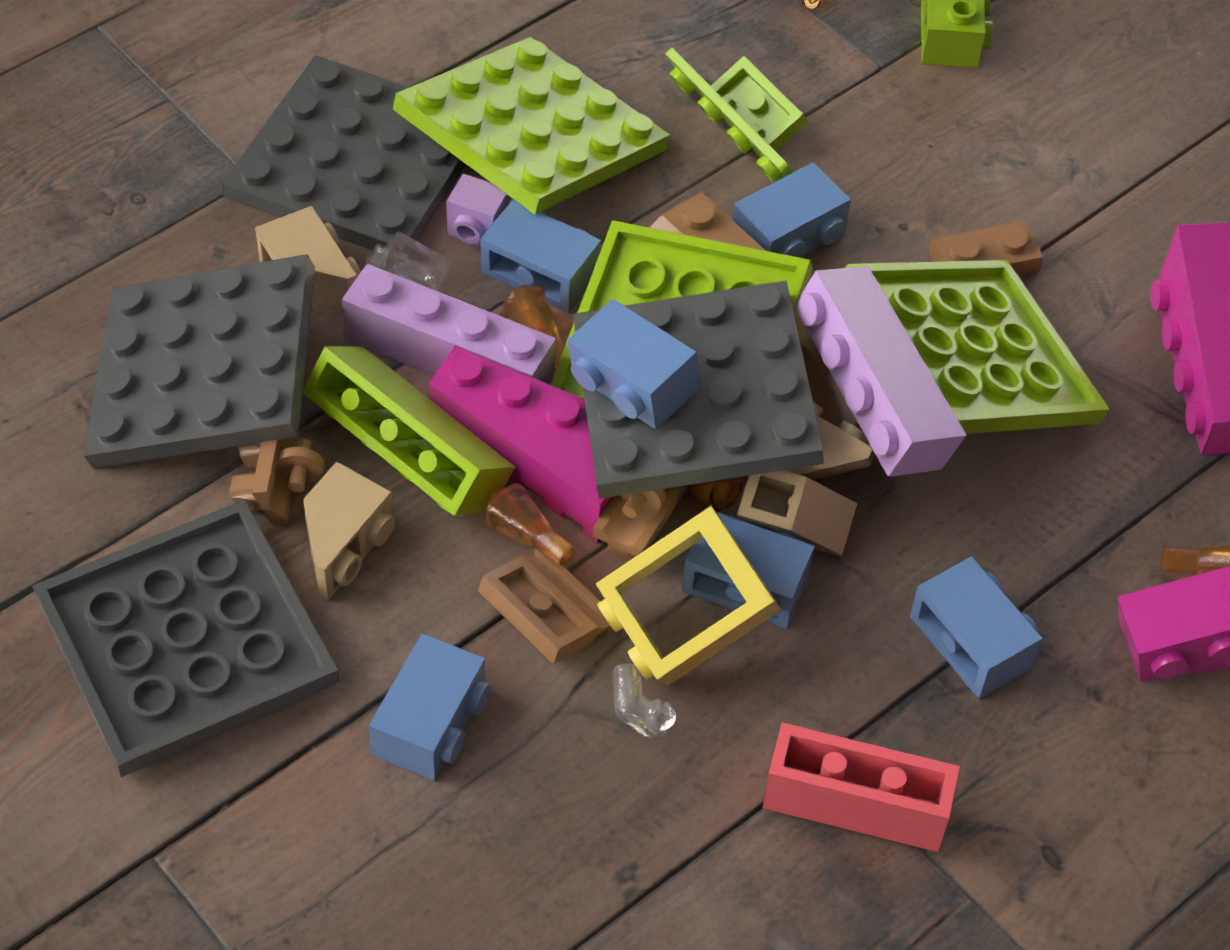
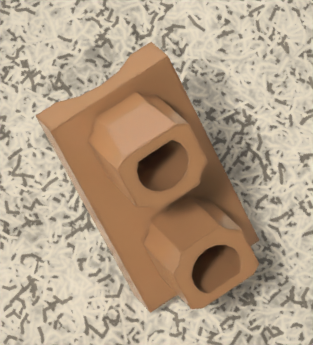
[229,437,325,524]
[593,485,688,561]

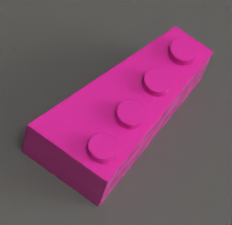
[1150,222,1230,455]
[429,346,612,544]
[1117,566,1230,681]

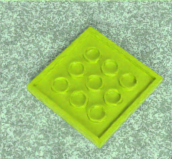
[393,37,670,215]
[551,220,813,399]
[845,260,1110,434]

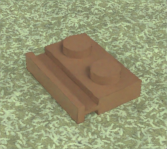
[478,546,613,664]

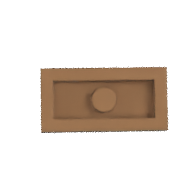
[929,220,1043,275]

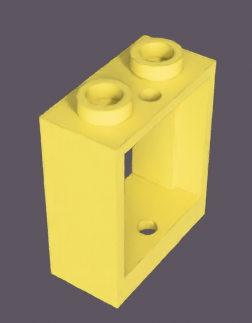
[596,506,782,686]

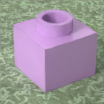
[446,174,510,246]

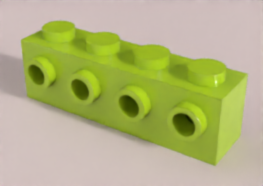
[921,0,993,68]
[302,346,515,516]

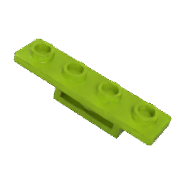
[665,48,808,183]

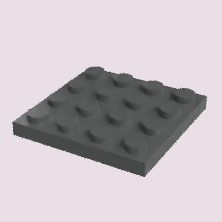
[222,55,466,261]
[84,254,315,468]
[573,280,824,499]
[32,500,340,777]

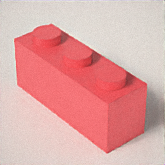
[762,722,960,852]

